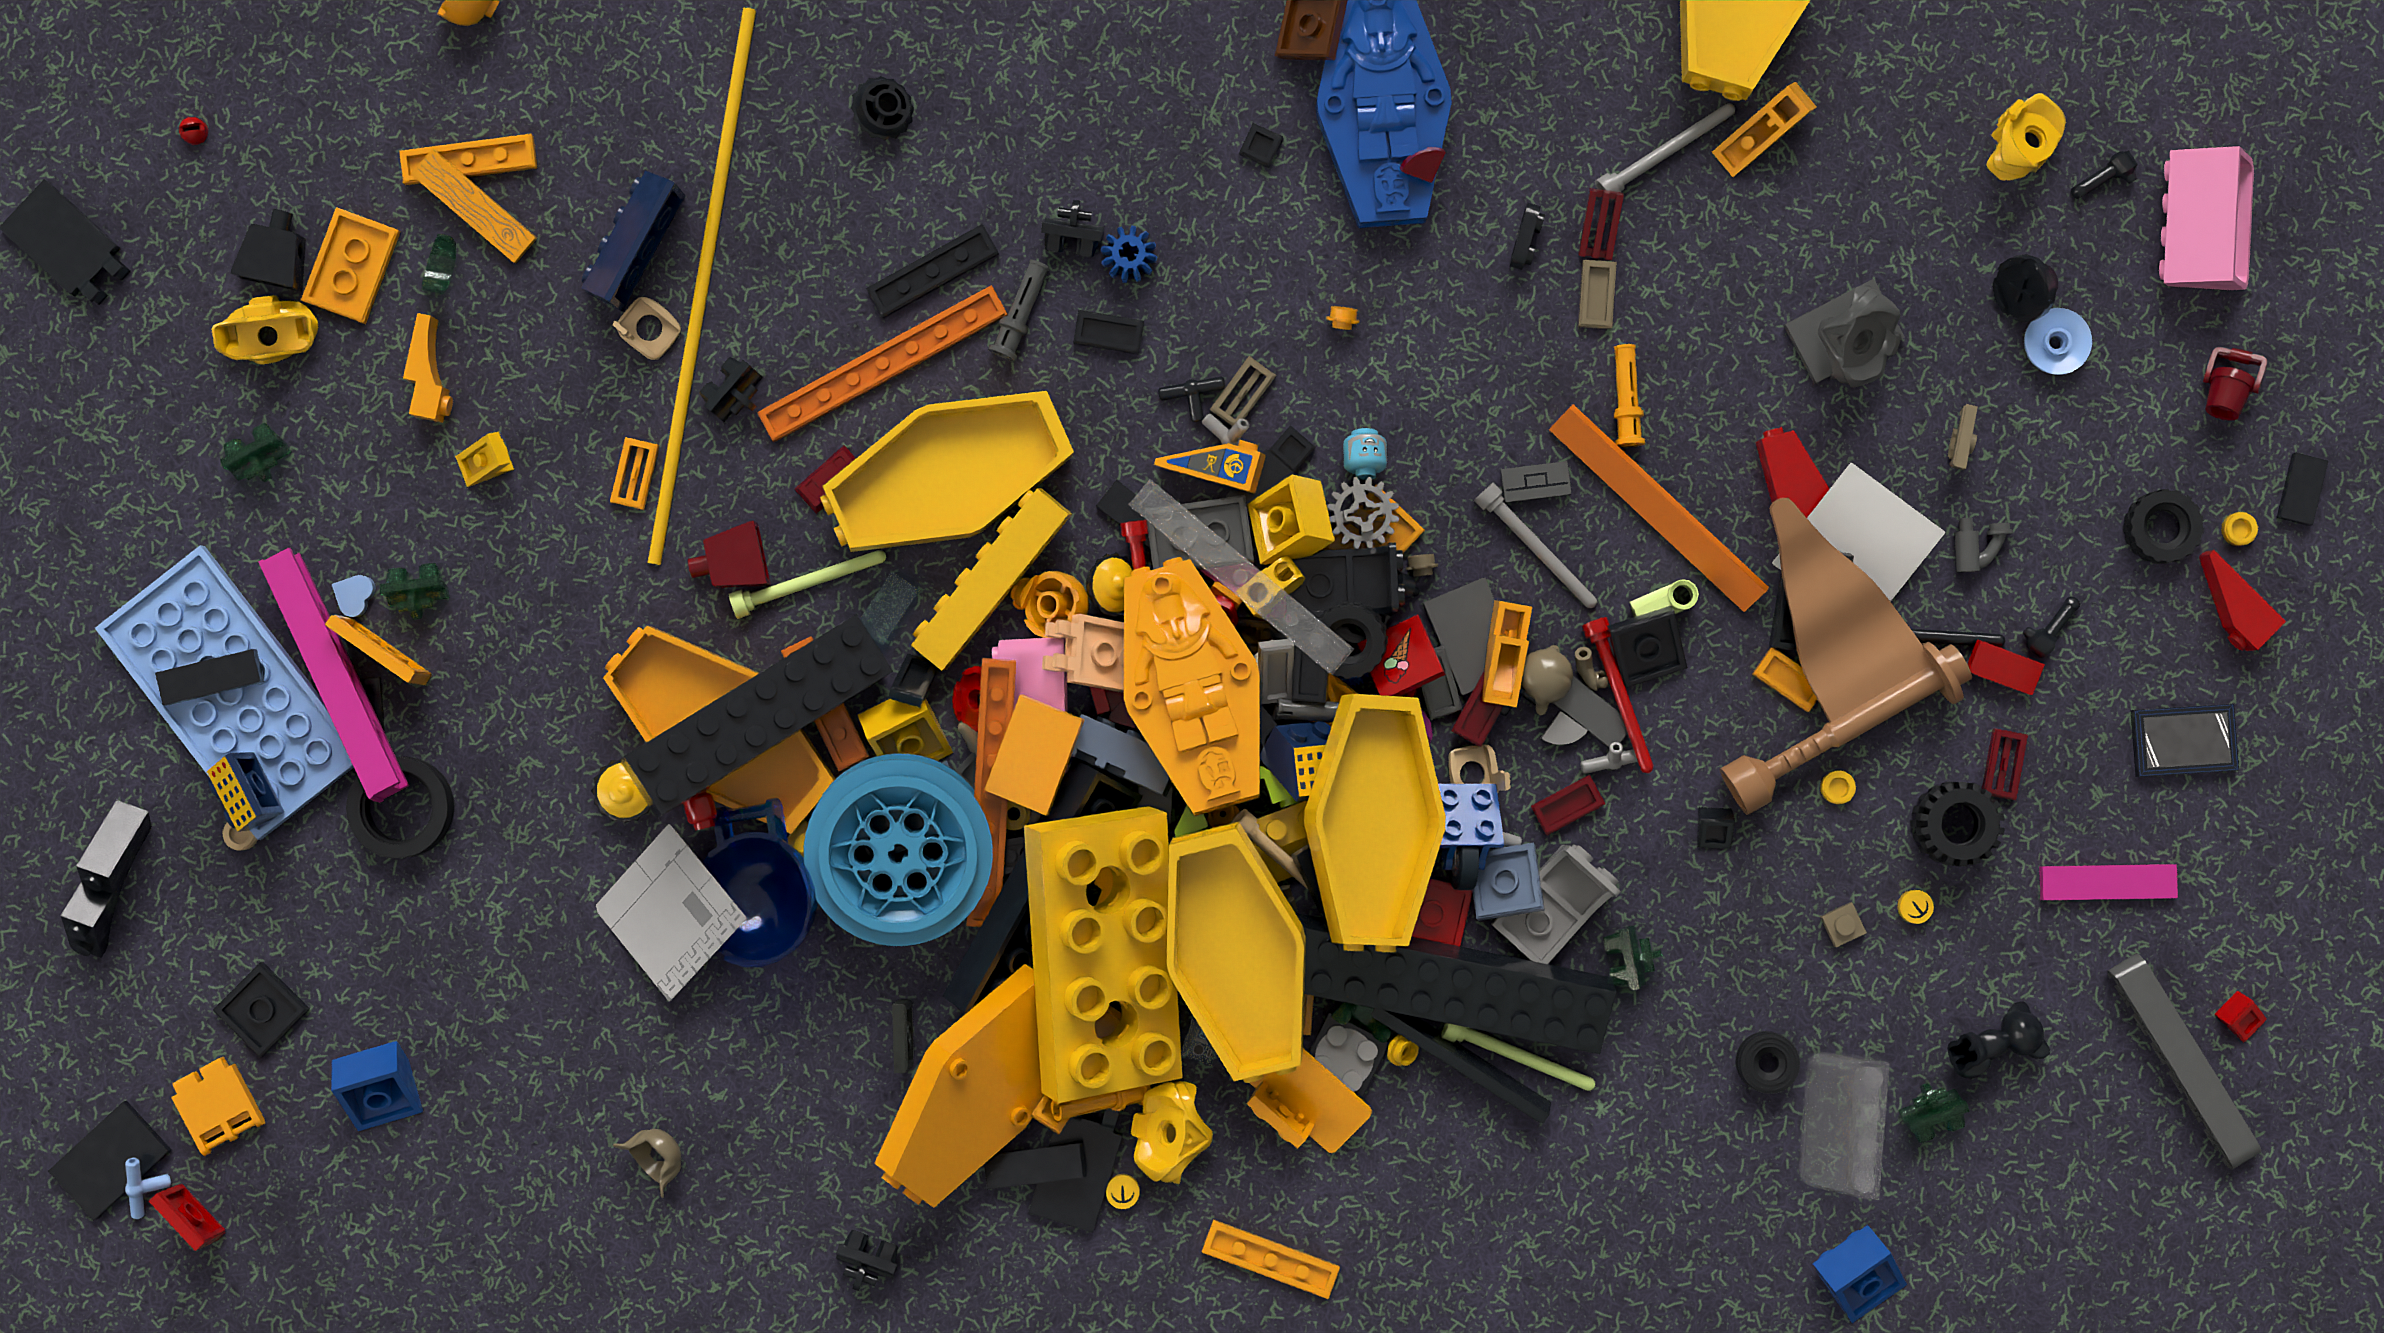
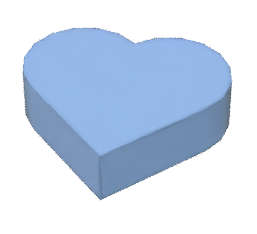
[332,575,376,618]

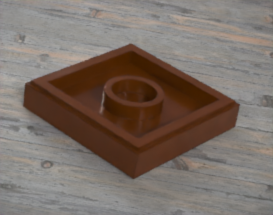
[1275,0,1348,61]

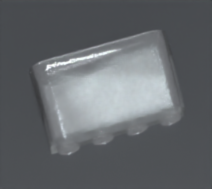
[1798,1052,1890,1200]

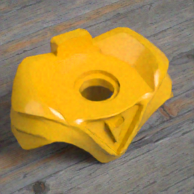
[1986,93,2066,181]
[212,295,318,364]
[1131,1081,1213,1184]

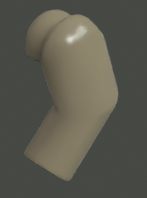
[1575,647,1608,691]

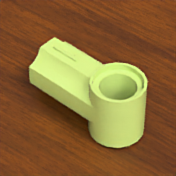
[1629,579,1699,617]

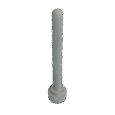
[1595,103,1735,203]
[1474,482,1597,608]

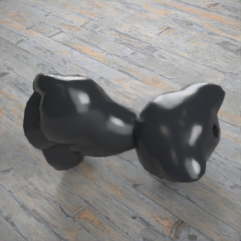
[1947,1001,2050,1079]

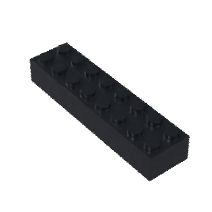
[620,614,893,819]
[942,759,1142,1013]

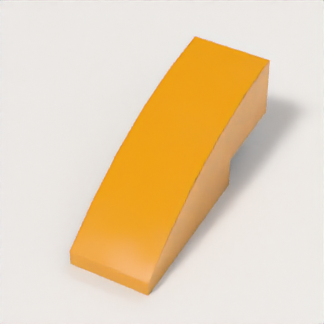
[1483,600,1532,707]

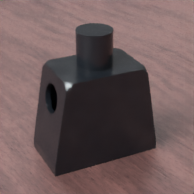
[230,209,306,292]

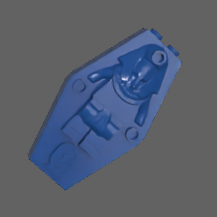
[1316,0,1452,228]

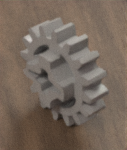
[1327,477,1399,549]

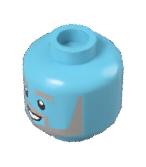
[1343,428,1387,480]

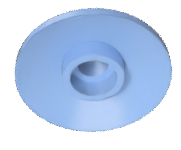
[2024,308,2092,375]

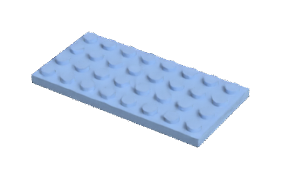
[95,545,354,840]

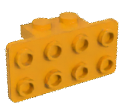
[1247,1048,1372,1153]

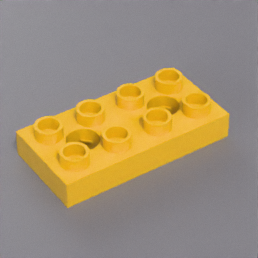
[1024,806,1182,1103]

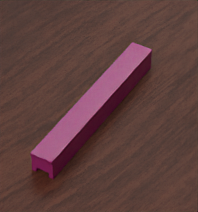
[258,548,409,803]

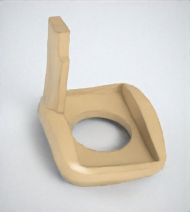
[613,297,681,360]
[1448,745,1511,793]

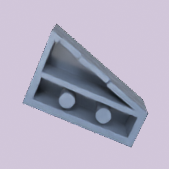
[1071,714,1173,798]

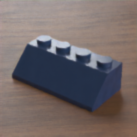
[581,171,686,312]

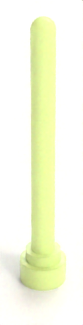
[729,550,886,619]
[1442,1023,1595,1091]

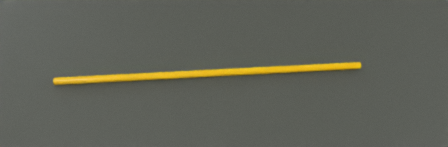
[647,8,756,565]

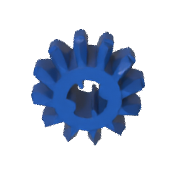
[1101,226,1157,283]

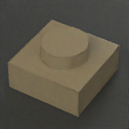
[1820,902,1867,947]

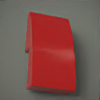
[1967,639,2045,695]

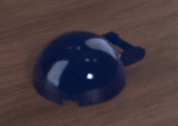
[702,798,818,967]

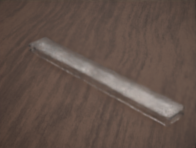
[1128,479,1354,675]

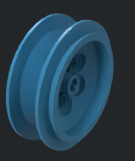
[804,753,993,946]

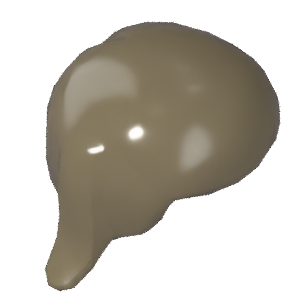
[1521,645,1573,715]
[613,1129,681,1198]

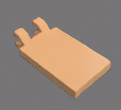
[1042,614,1124,693]

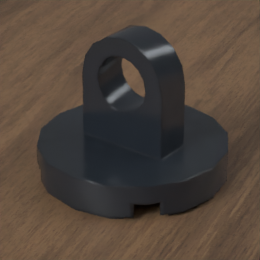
[1992,254,2058,322]

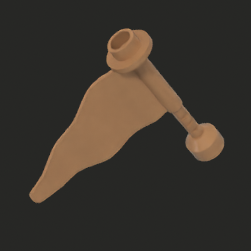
[1720,498,1972,815]

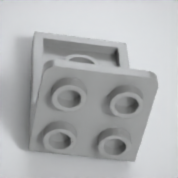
[1491,844,1621,964]

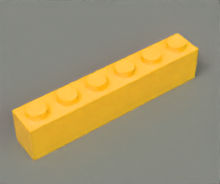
[911,488,1072,671]

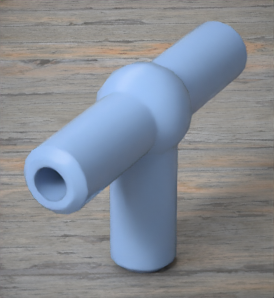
[125,1158,171,1219]

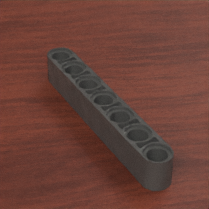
[2107,953,2261,1170]

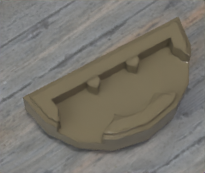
[1948,404,1978,470]

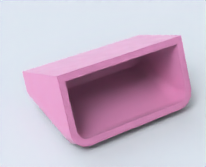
[2159,146,2254,290]
[992,638,1068,773]

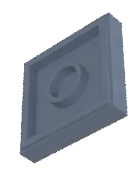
[1472,843,1545,921]

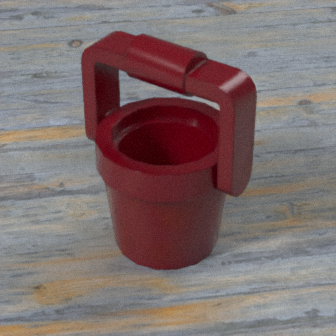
[2203,347,2267,421]

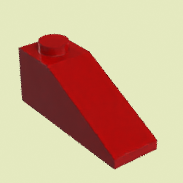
[2199,550,2286,651]

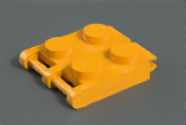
[171,1057,265,1156]

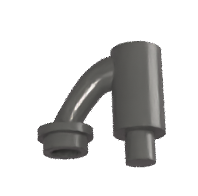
[1954,518,2013,573]

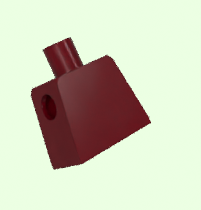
[688,520,771,588]

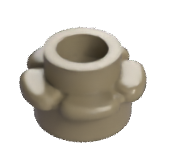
[1405,554,1438,576]

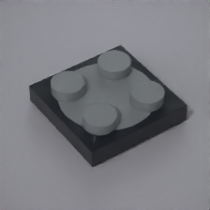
[1309,1012,1389,1099]

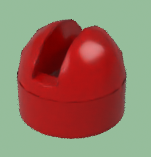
[179,117,208,145]

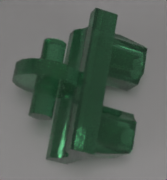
[220,423,291,482]
[380,563,450,620]
[1603,925,1662,990]
[1898,1083,1970,1143]

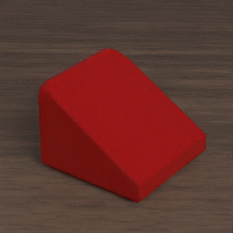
[2215,991,2267,1043]

